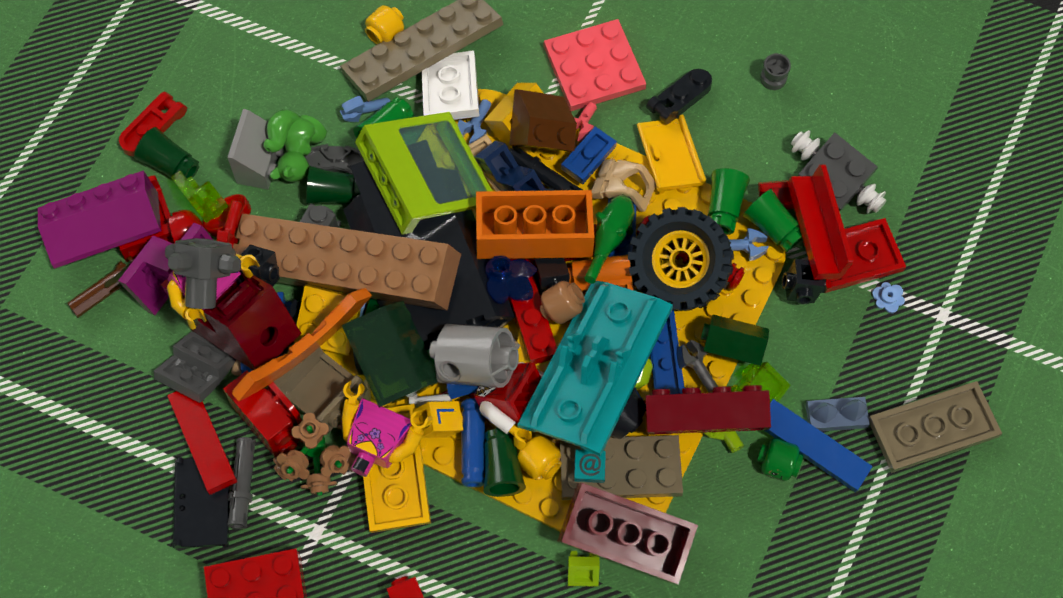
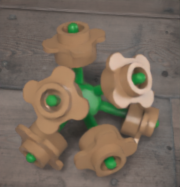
[273,413,357,496]

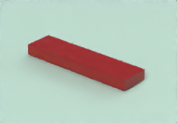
[167,391,238,495]

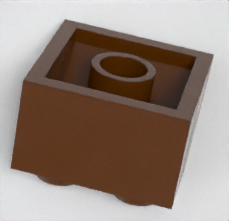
[509,89,577,151]

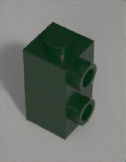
[700,314,769,366]

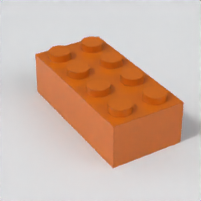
[476,190,594,259]

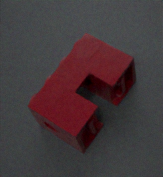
[160,274,302,370]

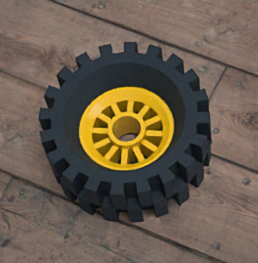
[628,207,734,311]

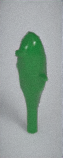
[584,195,635,284]

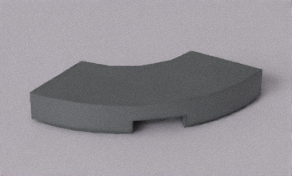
[304,144,364,174]

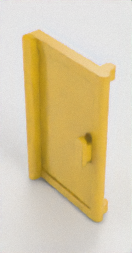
[637,115,706,194]

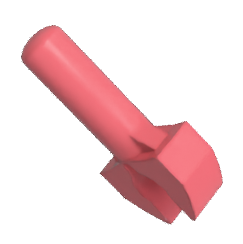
[574,102,597,141]

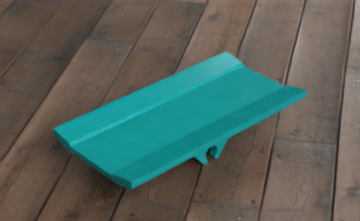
[517,281,673,456]

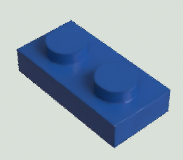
[561,126,617,185]

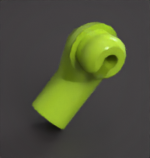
[704,431,744,453]

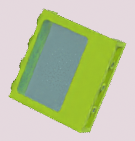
[355,112,493,235]

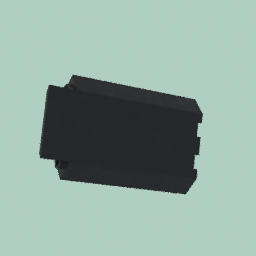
[343,141,515,358]

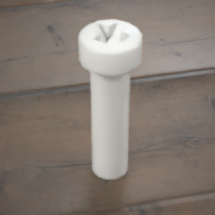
[409,394,452,408]

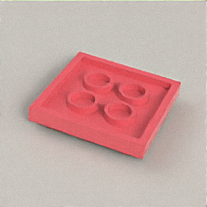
[544,19,646,111]

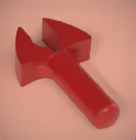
[216,201,243,248]

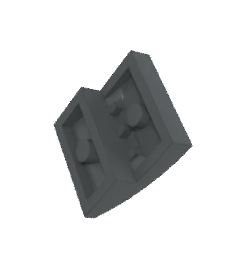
[154,331,236,403]

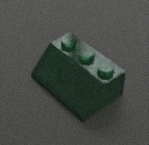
[342,301,439,408]

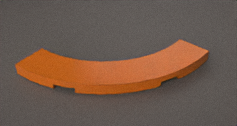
[232,288,372,401]

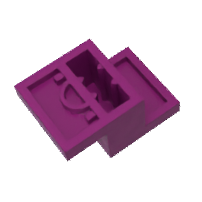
[118,223,213,315]

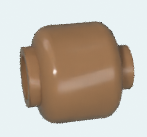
[540,281,585,324]

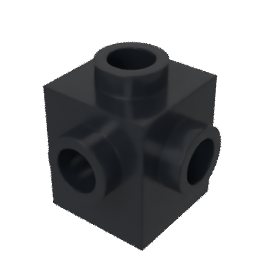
[238,244,280,286]
[782,259,826,304]

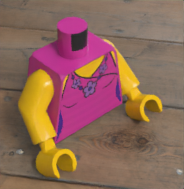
[164,254,260,330]
[342,381,433,477]

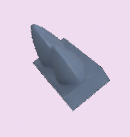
[805,397,870,431]

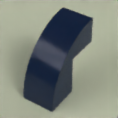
[474,141,546,191]

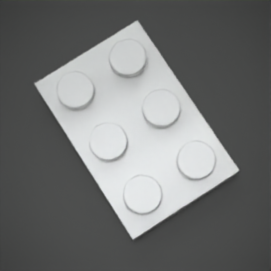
[422,50,480,120]

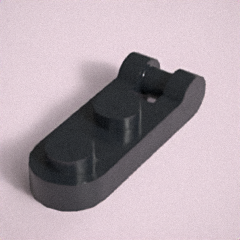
[646,69,712,124]

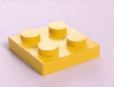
[293,284,361,356]

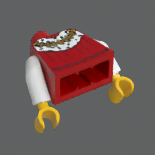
[469,362,544,450]

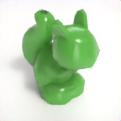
[264,110,327,182]

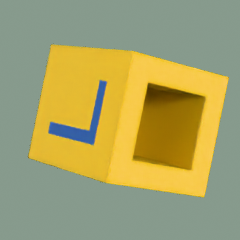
[413,401,463,438]

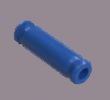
[461,398,485,487]

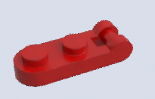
[119,91,187,156]

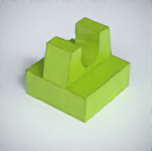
[568,551,600,586]

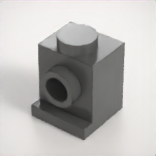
[300,203,341,228]

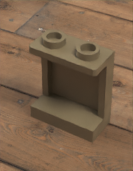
[274,347,368,433]

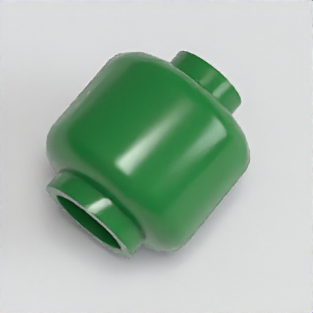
[757,438,803,481]

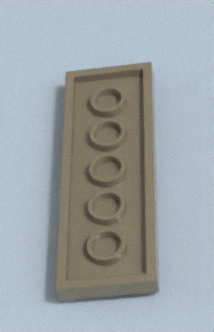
[340,0,503,102]

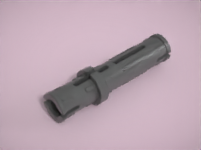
[227,437,256,529]

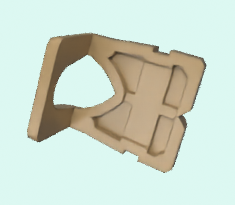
[592,159,656,212]

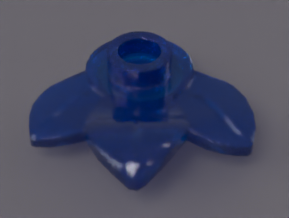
[485,255,537,304]

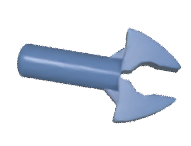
[340,96,391,122]
[458,99,491,144]
[729,228,769,261]

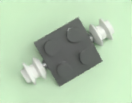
[791,130,887,214]

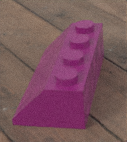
[38,170,161,269]

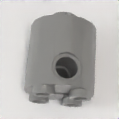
[429,324,519,388]

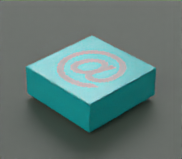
[574,449,606,483]

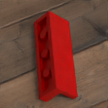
[787,165,853,280]

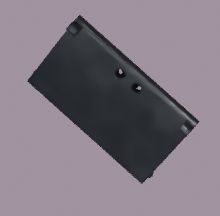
[173,456,230,549]

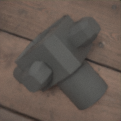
[165,238,241,309]

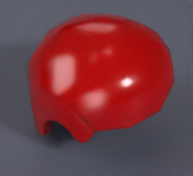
[169,210,204,244]

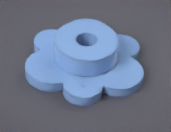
[872,282,905,313]

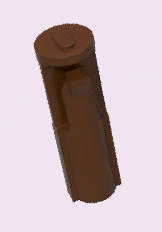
[67,256,134,318]

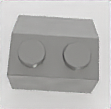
[227,109,285,190]

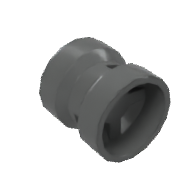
[760,53,791,90]

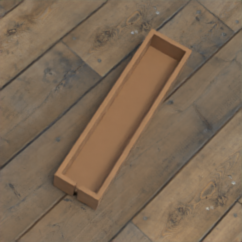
[233,214,461,310]

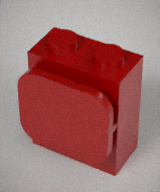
[223,370,303,457]

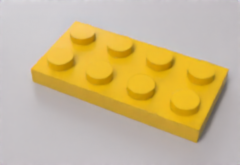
[363,404,431,533]

